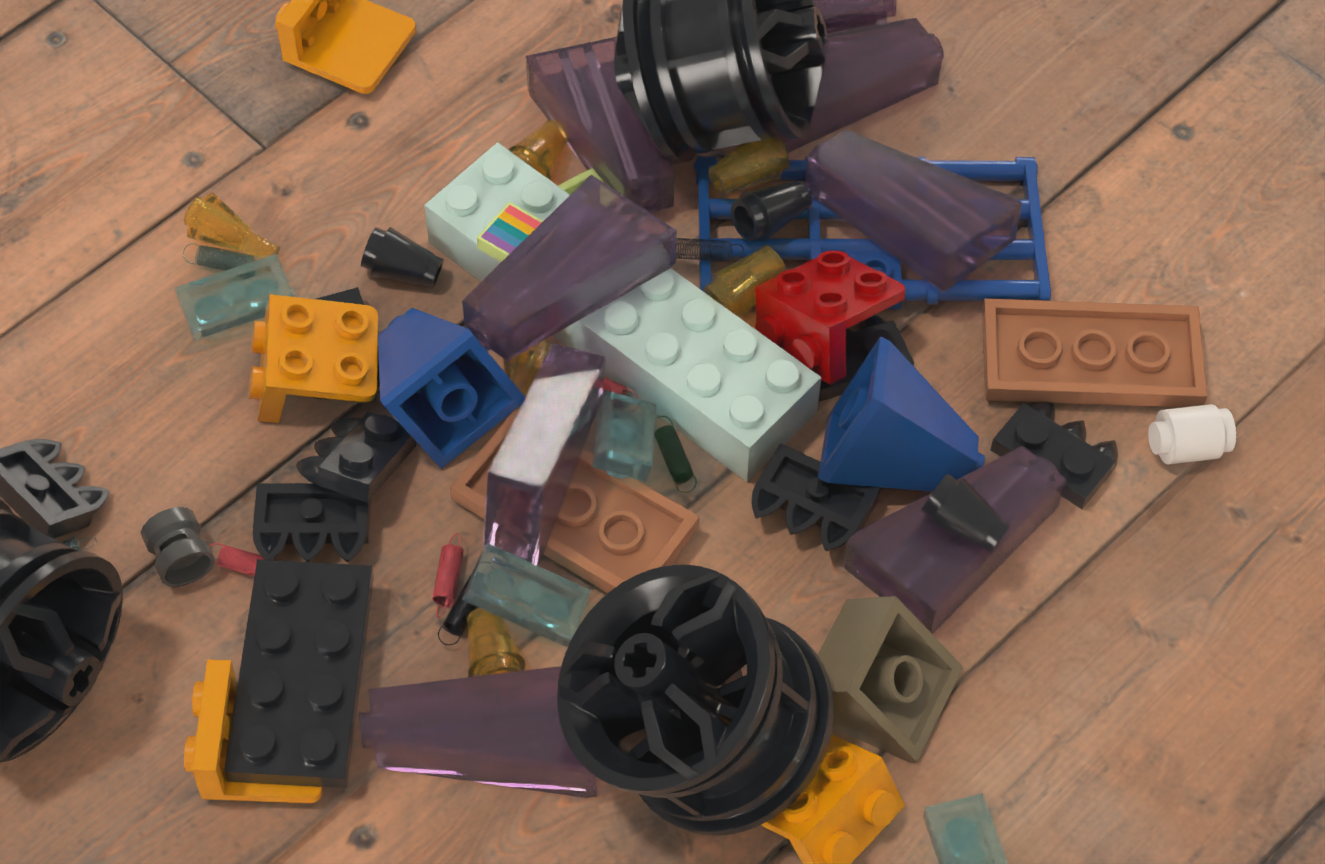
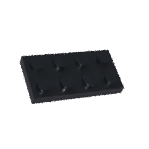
[224,559,374,788]

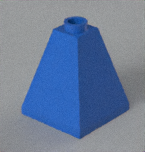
[378,308,527,469]
[818,336,985,492]

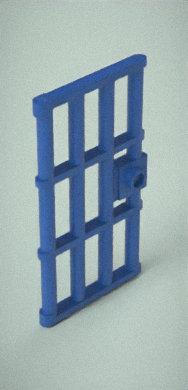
[693,156,1051,309]

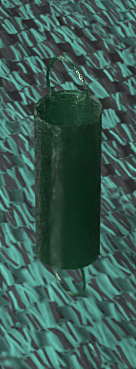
[651,416,697,493]

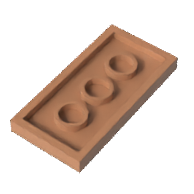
[982,298,1207,407]
[450,409,700,593]

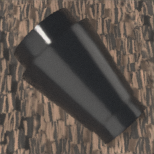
[731,180,812,241]
[361,227,444,288]
[921,474,1011,553]

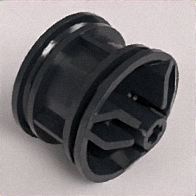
[614,0,828,164]
[0,499,123,763]
[557,565,834,836]

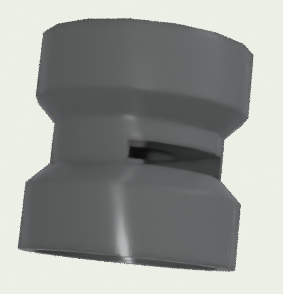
[140,507,215,587]

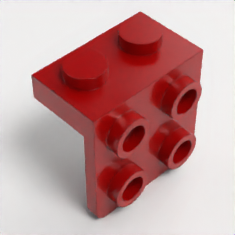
[755,250,905,384]

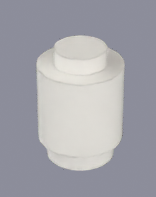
[1148,404,1236,465]

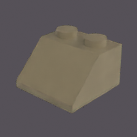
[818,596,963,762]

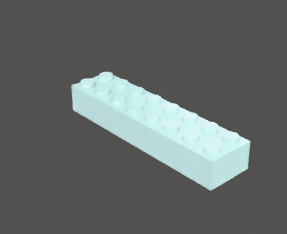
[424,142,821,482]

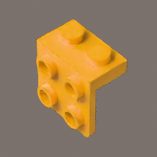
[275,0,416,94]
[248,294,378,423]
[184,659,323,803]
[761,734,905,864]

